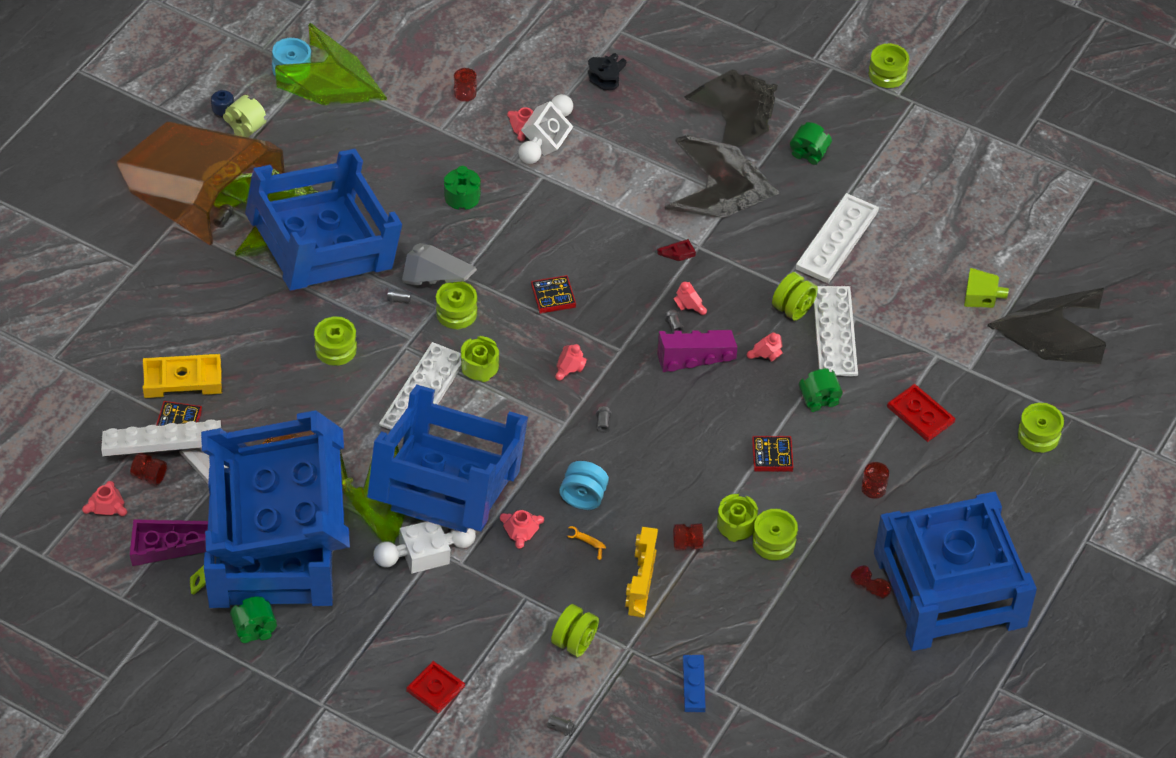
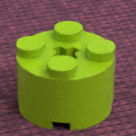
[461,336,499,382]
[717,494,758,542]

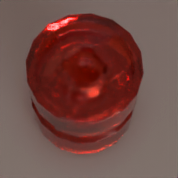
[454,68,477,102]
[130,453,167,486]
[861,462,890,499]
[673,523,704,550]

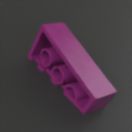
[657,330,738,372]
[130,519,208,566]

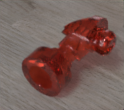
[851,565,891,598]

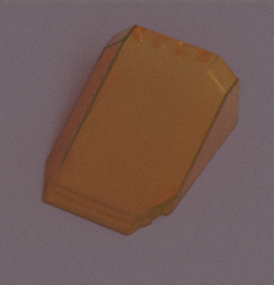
[117,121,285,245]

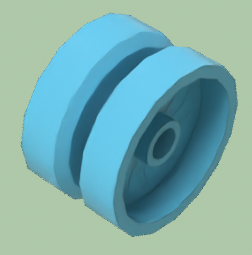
[272,38,311,83]
[560,461,609,510]

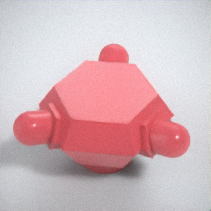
[507,107,534,141]
[673,281,707,315]
[747,332,783,362]
[555,344,587,381]
[82,481,127,516]
[499,510,545,549]

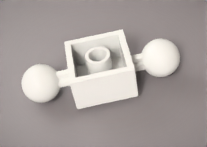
[518,94,573,164]
[373,522,476,574]

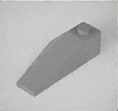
[402,243,477,285]

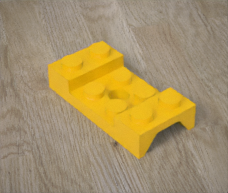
[143,354,222,398]
[625,527,658,618]

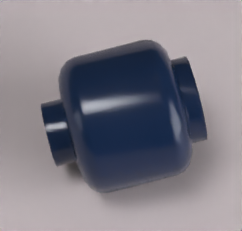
[211,90,234,117]

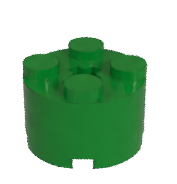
[790,122,832,165]
[444,166,481,210]
[799,368,843,412]
[230,597,277,643]

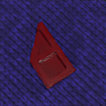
[657,239,696,261]

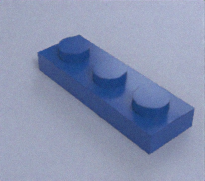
[683,655,706,712]

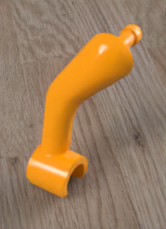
[568,526,606,560]

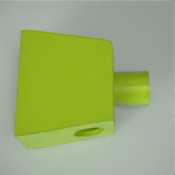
[964,268,1009,308]

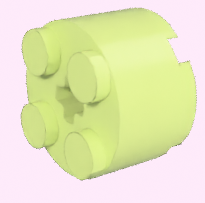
[223,95,266,138]

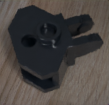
[587,53,627,90]

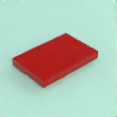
[887,384,956,442]

